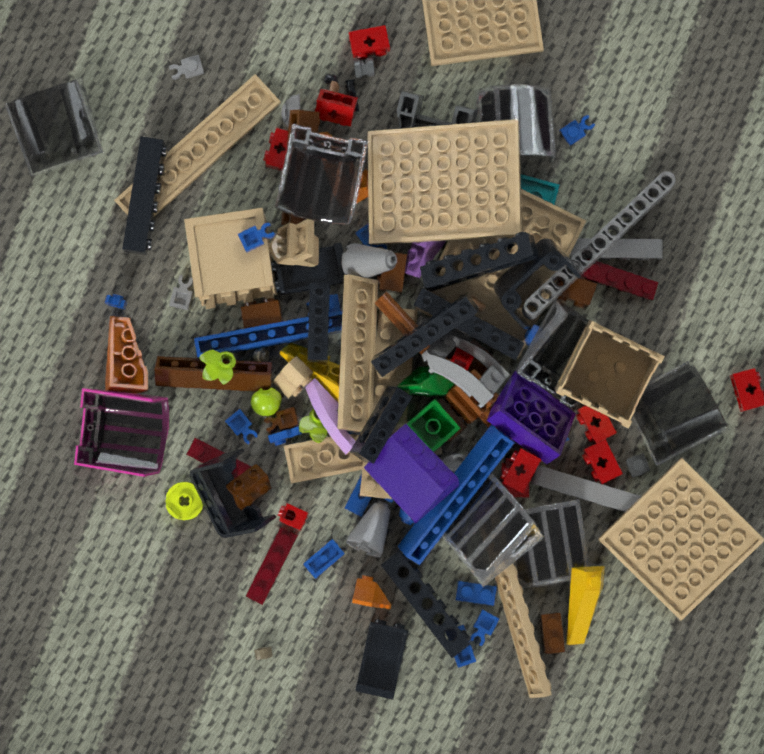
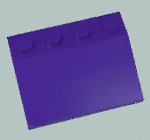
[487,370,576,464]
[364,423,459,523]

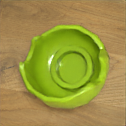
[250,388,282,416]

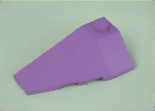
[405,240,447,278]

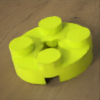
[165,482,203,521]

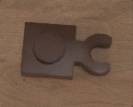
[264,407,299,433]

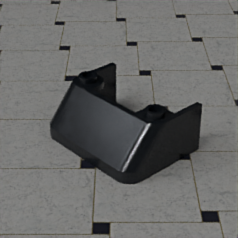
[494,238,586,330]
[190,449,276,538]

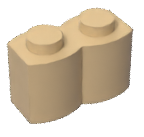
[273,356,313,399]

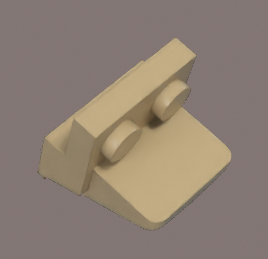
[268,219,319,267]

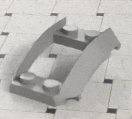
[422,334,510,408]

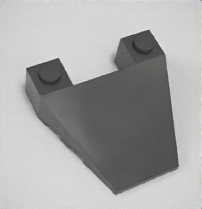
[397,91,478,129]

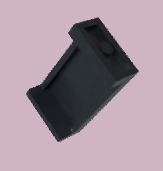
[271,242,348,295]
[355,619,409,700]

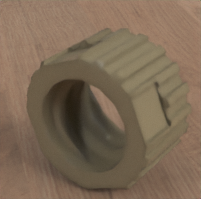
[254,646,273,660]

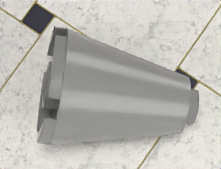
[342,243,397,278]
[346,501,391,557]

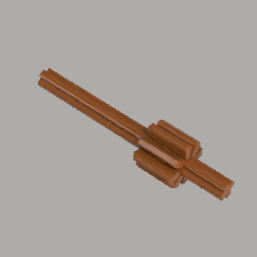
[374,292,511,439]

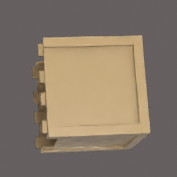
[184,208,278,309]
[555,320,665,429]

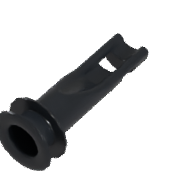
[344,79,359,112]

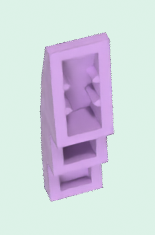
[305,378,356,455]

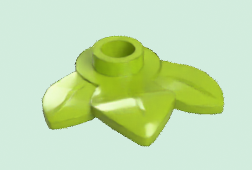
[199,350,236,385]
[299,409,328,443]

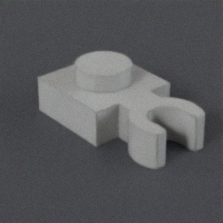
[169,55,204,80]
[169,275,193,311]

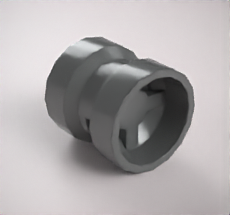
[354,57,375,78]

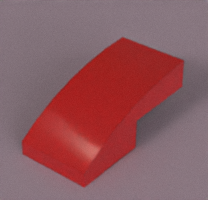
[451,348,474,371]

